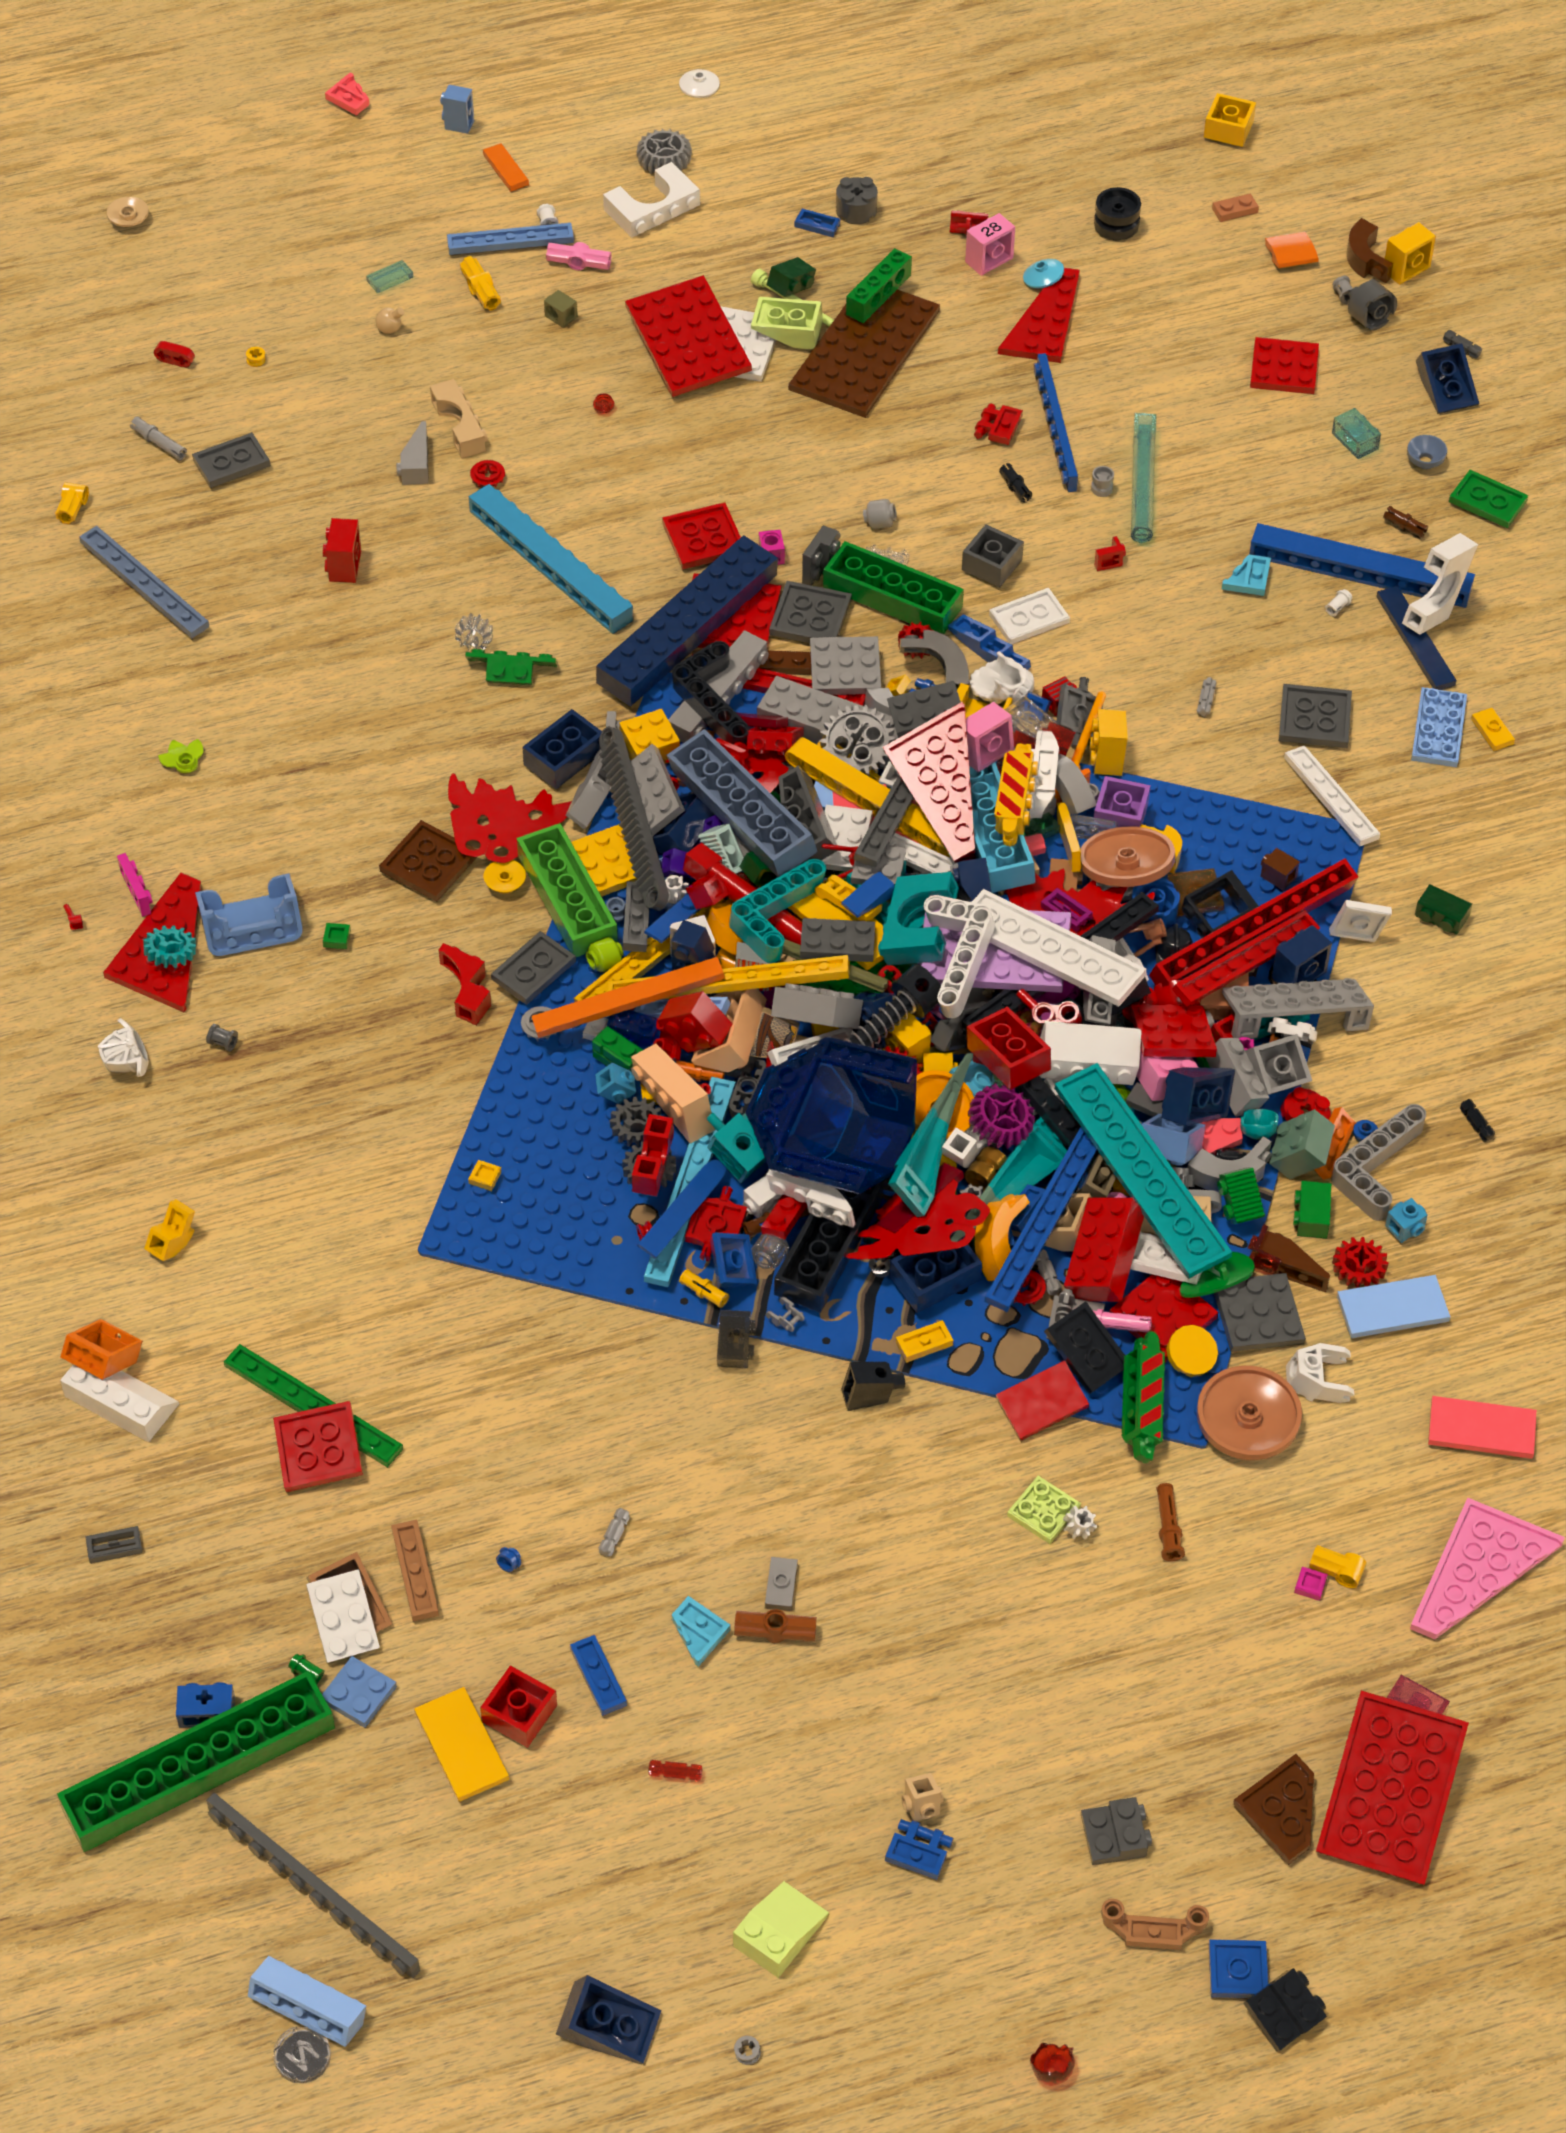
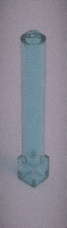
[1131,413,1156,543]

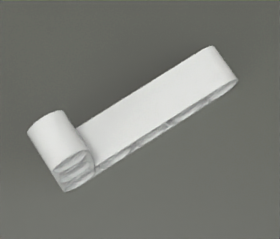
[924,895,995,1018]

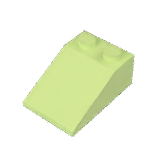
[751,297,823,350]
[733,1881,829,1978]

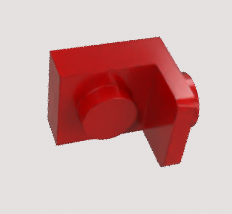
[1094,536,1126,571]

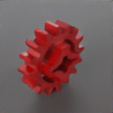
[1332,1237,1388,1288]

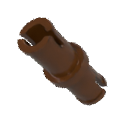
[1383,506,1429,539]

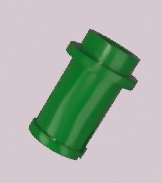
[288,1654,325,1685]

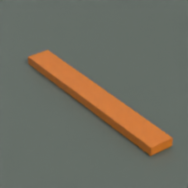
[532,957,725,1038]

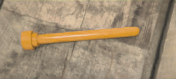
[1071,691,1106,770]

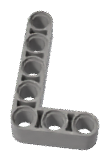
[1331,1104,1426,1221]

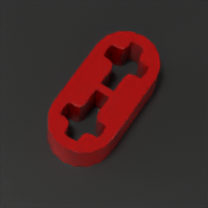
[153,341,195,368]

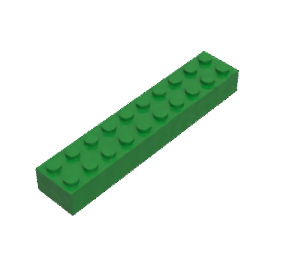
[57,1670,335,1852]

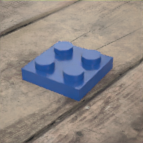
[1208,1939,1268,1998]

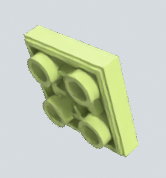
[1007,1476,1081,1544]

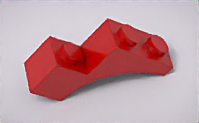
[438,943,492,1026]

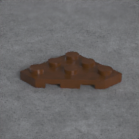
[1233,1754,1314,1865]

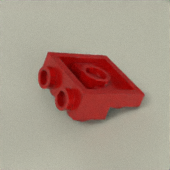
[747,726,804,755]

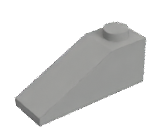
[396,421,428,485]

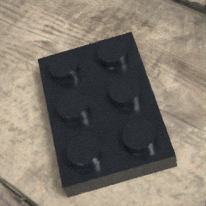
[1044,1301,1125,1394]

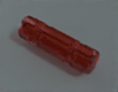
[648,1760,703,1781]

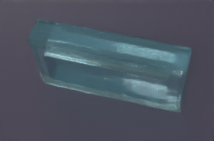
[366,260,414,293]

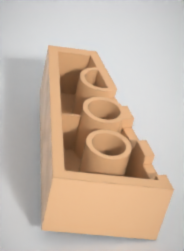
[631,1044,715,1144]

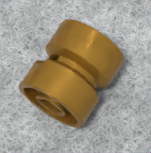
[964,1146,1007,1190]

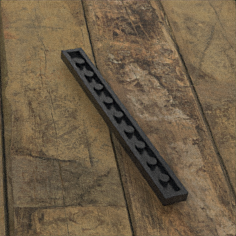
[962,892,1159,1030]

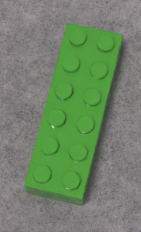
[517,823,618,957]

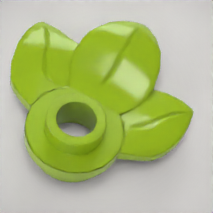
[158,739,204,773]

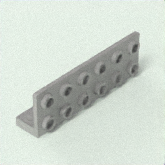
[1222,978,1374,1038]

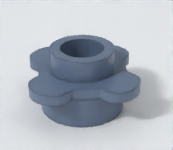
[606,897,625,922]

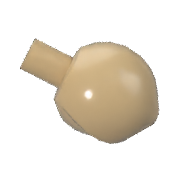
[375,307,404,334]

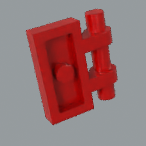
[974,403,1023,445]

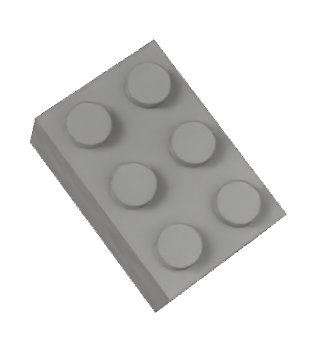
[771,983,863,1029]

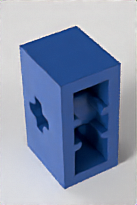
[176,1682,235,1728]

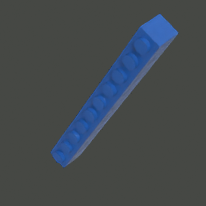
[1249,523,1475,608]

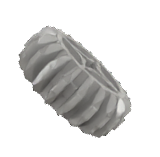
[637,128,692,174]

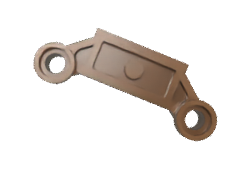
[1101,1899,1209,1950]

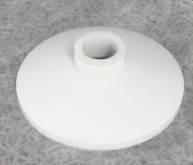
[679,69,720,98]

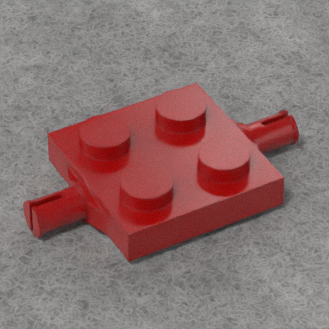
[685,1186,747,1261]

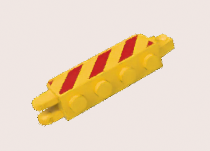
[994,744,1038,846]

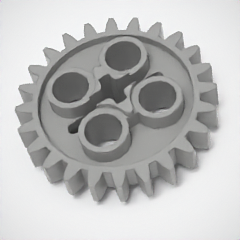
[820,704,895,776]

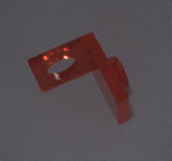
[1248,1224,1282,1274]

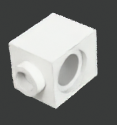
[743,1175,783,1218]

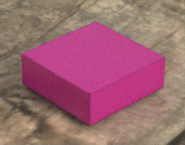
[1294,1566,1328,1601]

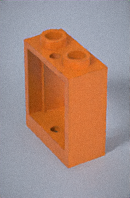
[60,1319,143,1380]

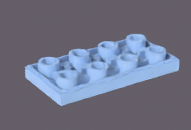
[1411,687,1467,768]
[1337,1275,1450,1338]

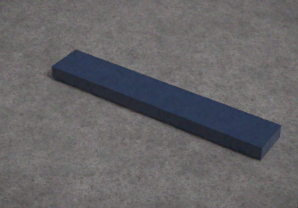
[1376,586,1457,690]

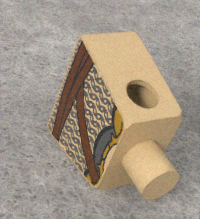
[751,1007,809,1058]

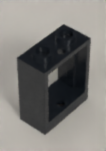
[1182,870,1259,938]

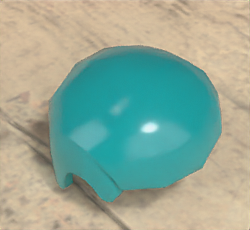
[1240,1109,1279,1140]

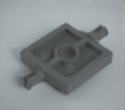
[1056,677,1103,750]

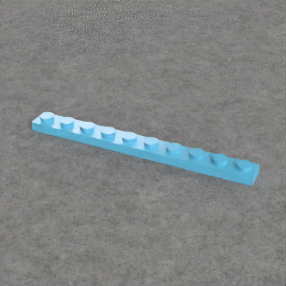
[644,1077,736,1287]

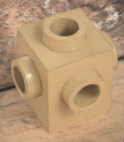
[901,1773,944,1821]

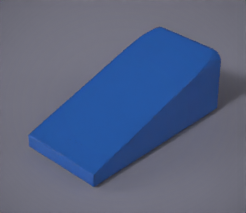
[841,872,894,918]

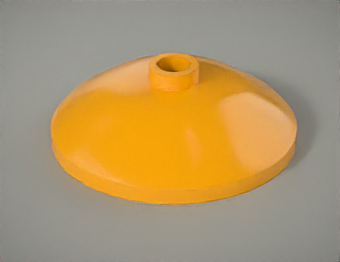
[915,1070,974,1139]

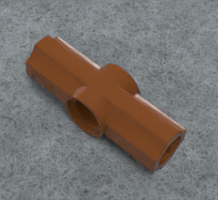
[734,1609,817,1643]

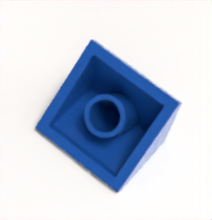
[710,1233,757,1290]

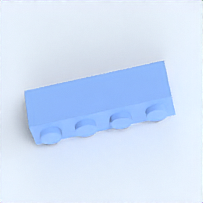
[247,1956,366,2047]

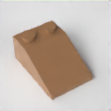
[307,1552,392,1632]

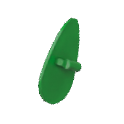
[1180,1252,1255,1298]

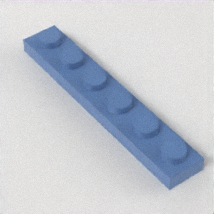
[447,223,574,255]

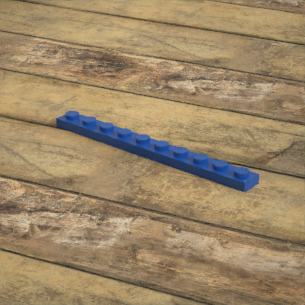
[984,1127,1098,1312]

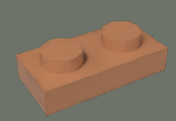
[1212,193,1259,222]

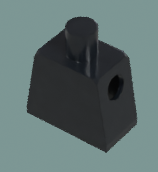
[841,1362,905,1411]

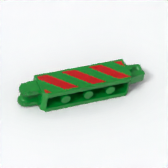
[1121,1331,1165,1464]

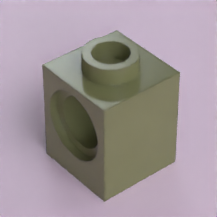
[544,290,578,328]

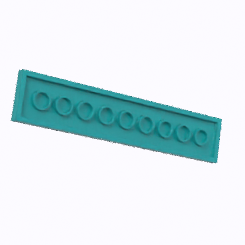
[1054,1063,1232,1279]

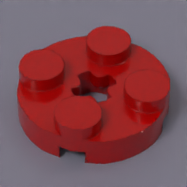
[1281,1087,1331,1121]

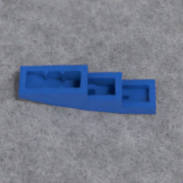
[948,614,1031,670]

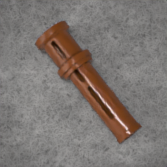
[1156,1483,1185,1561]

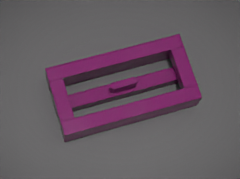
[1041,888,1093,932]

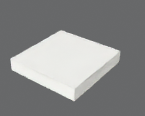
[1329,900,1392,942]

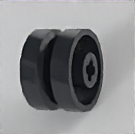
[1094,187,1142,240]

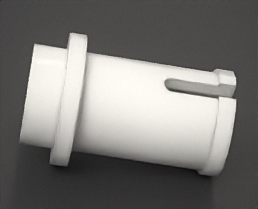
[1325,589,1352,617]

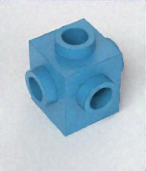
[595,1063,636,1104]
[1385,1198,1428,1243]

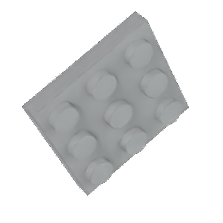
[810,636,881,695]

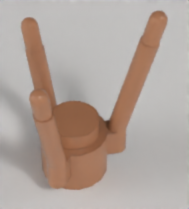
[1130,918,1167,957]

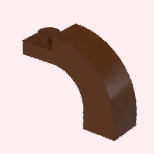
[1346,218,1393,283]

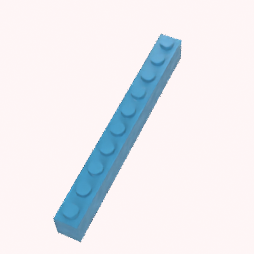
[468,484,633,634]

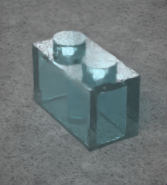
[1332,408,1381,459]

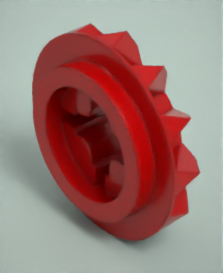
[470,460,505,487]
[1013,1270,1046,1306]

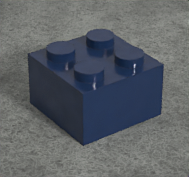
[1272,925,1332,984]

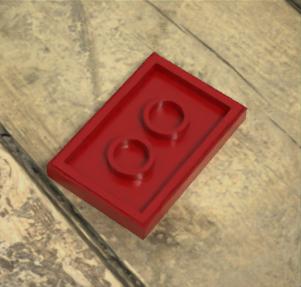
[996,1360,1089,1441]

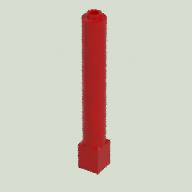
[683,842,802,945]

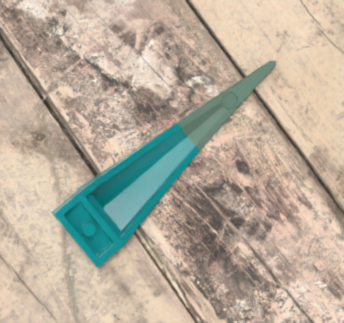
[888,1053,973,1217]
[950,1117,1068,1242]

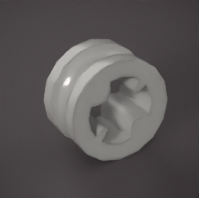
[734,2036,761,2065]

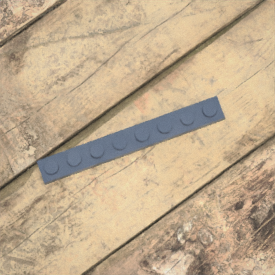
[79,525,209,638]

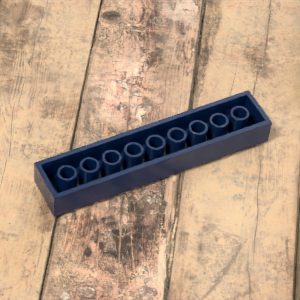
[596,535,778,707]

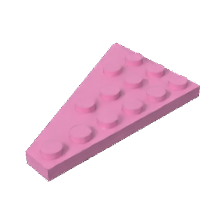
[1410,1498,1565,1639]

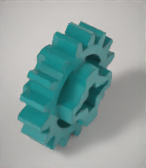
[143,926,196,968]

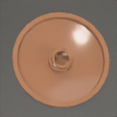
[1081,827,1175,887]
[1197,1365,1302,1460]

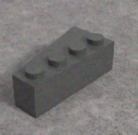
[779,765,837,868]

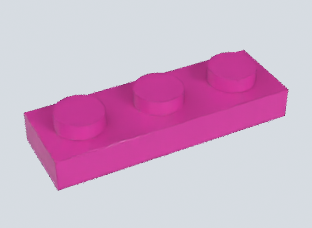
[117,853,153,917]

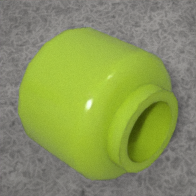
[586,937,623,972]

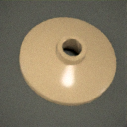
[107,197,149,227]

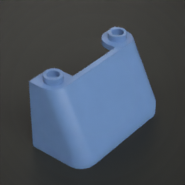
[195,874,302,956]

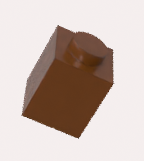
[1260,848,1300,891]

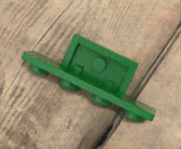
[465,649,558,685]

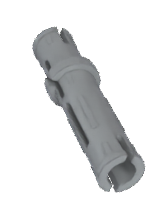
[130,416,187,460]

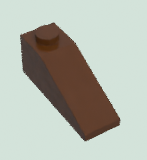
[1255,1230,1330,1293]

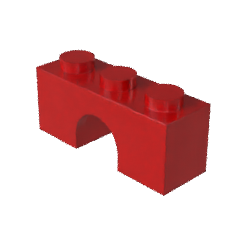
[632,1114,674,1196]

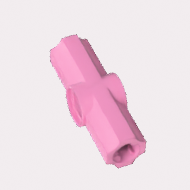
[546,242,612,270]

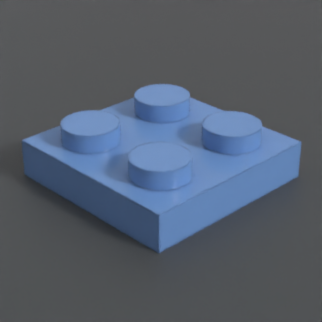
[322,1656,397,1728]

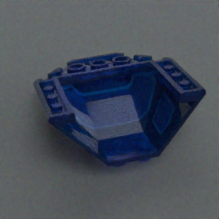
[745,1037,917,1194]

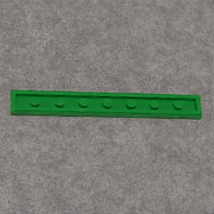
[224,1344,403,1468]

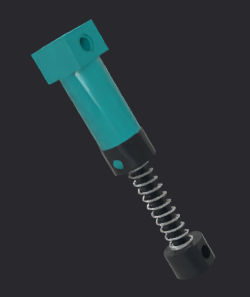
[707,964,941,1184]

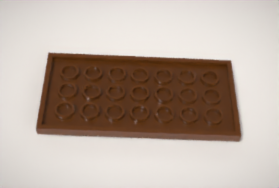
[788,289,940,418]

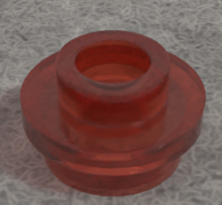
[593,393,615,413]

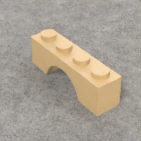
[430,379,488,459]

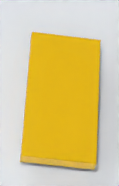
[414,1687,509,1802]

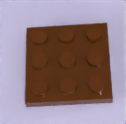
[379,820,477,902]

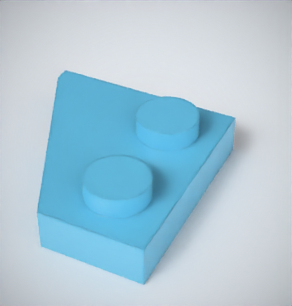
[1222,554,1271,596]
[672,1596,731,1667]

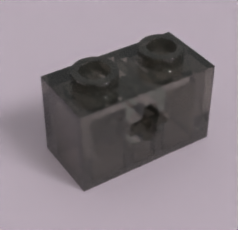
[717,1310,756,1368]

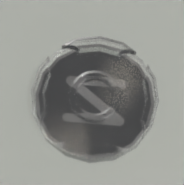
[273,2026,331,2084]

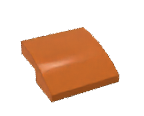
[1265,232,1319,268]

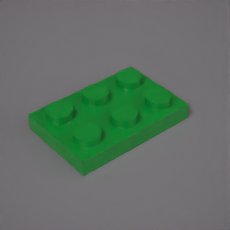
[1449,470,1529,528]

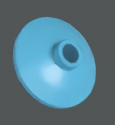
[1023,259,1064,288]

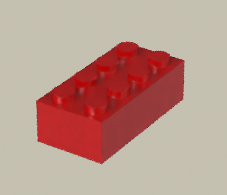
[1064,1198,1144,1302]

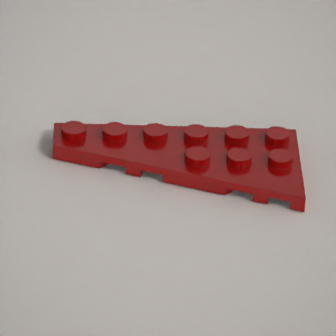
[998,268,1080,363]

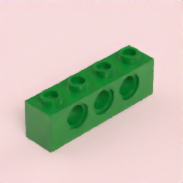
[846,248,912,323]

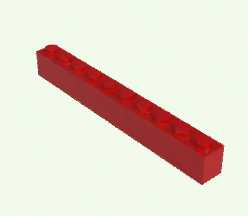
[1149,858,1359,987]

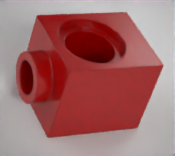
[686,873,729,910]

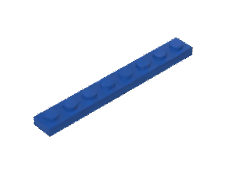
[1034,353,1078,492]

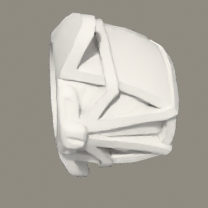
[98,1018,148,1077]

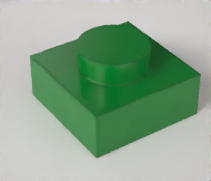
[323,923,351,949]

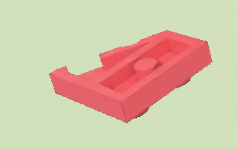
[325,72,370,116]
[1200,1118,1243,1156]

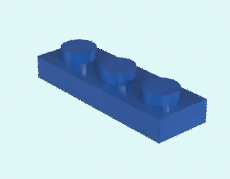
[570,1635,627,1716]

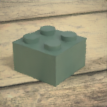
[1270,1109,1335,1179]

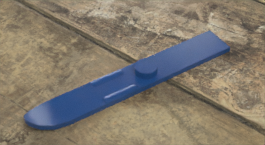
[644,873,737,943]
[637,1160,726,1259]

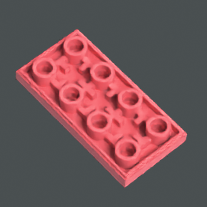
[1428,1396,1537,1459]

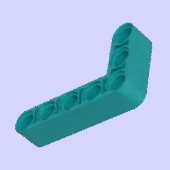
[729,859,826,963]

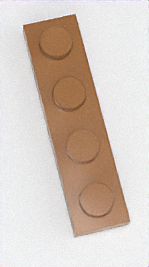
[391,1520,439,1622]

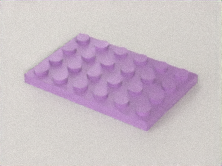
[917,910,1071,993]

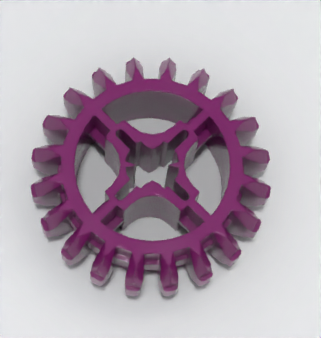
[968,1083,1035,1149]

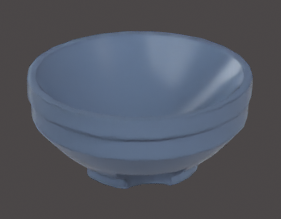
[1407,435,1447,469]

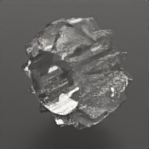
[455,613,493,651]

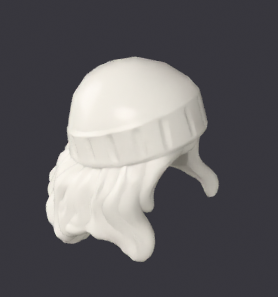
[969,652,1034,704]

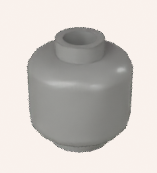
[863,499,897,529]

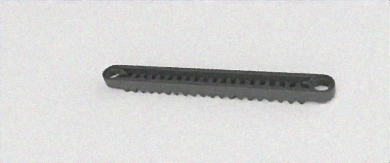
[599,726,669,911]

